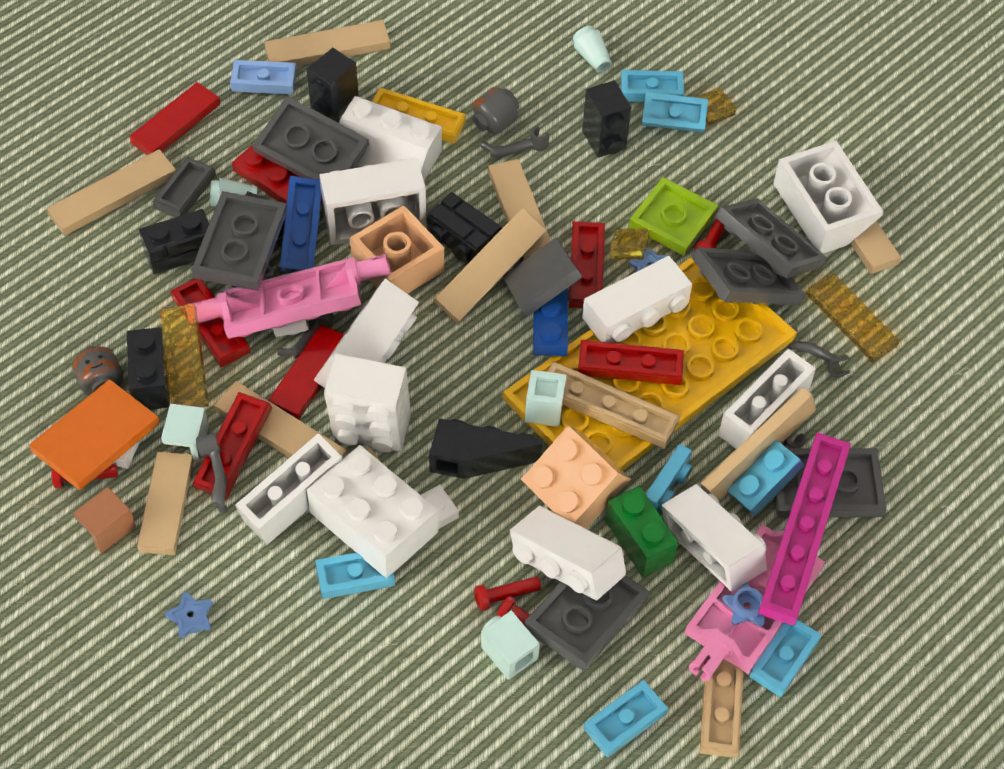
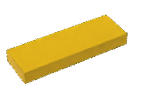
[372,87,466,144]

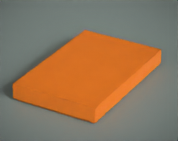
[29,379,160,490]

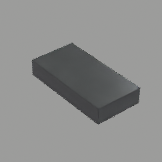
[152,157,216,217]

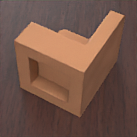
[74,487,136,553]

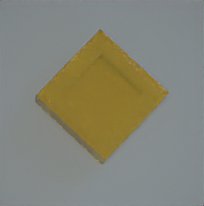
[695,87,736,126]
[610,229,649,259]

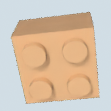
[350,205,444,294]
[521,425,631,529]

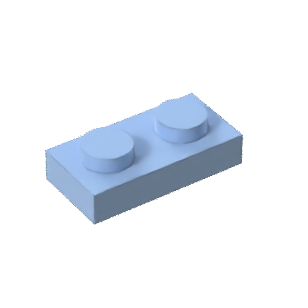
[230,60,297,95]

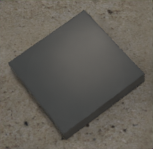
[503,237,582,316]

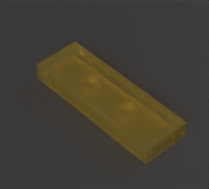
[806,273,900,363]
[160,304,209,407]

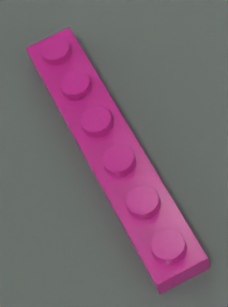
[758,432,851,626]

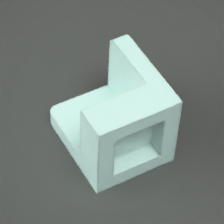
[525,370,566,426]
[161,404,209,461]

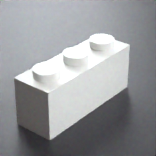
[582,256,692,343]
[718,349,816,449]
[235,433,343,545]
[661,484,767,592]
[510,505,626,601]

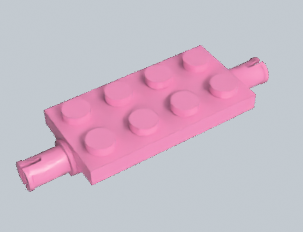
[187,253,391,339]
[684,524,825,681]

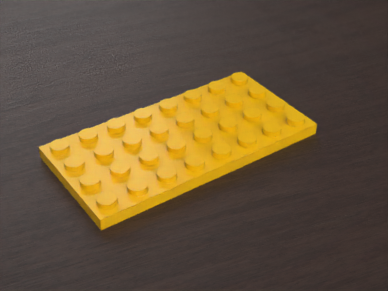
[503,257,797,471]

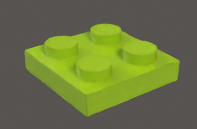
[629,177,719,256]

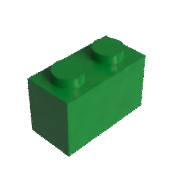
[605,485,678,578]

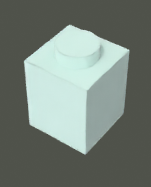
[481,610,540,680]

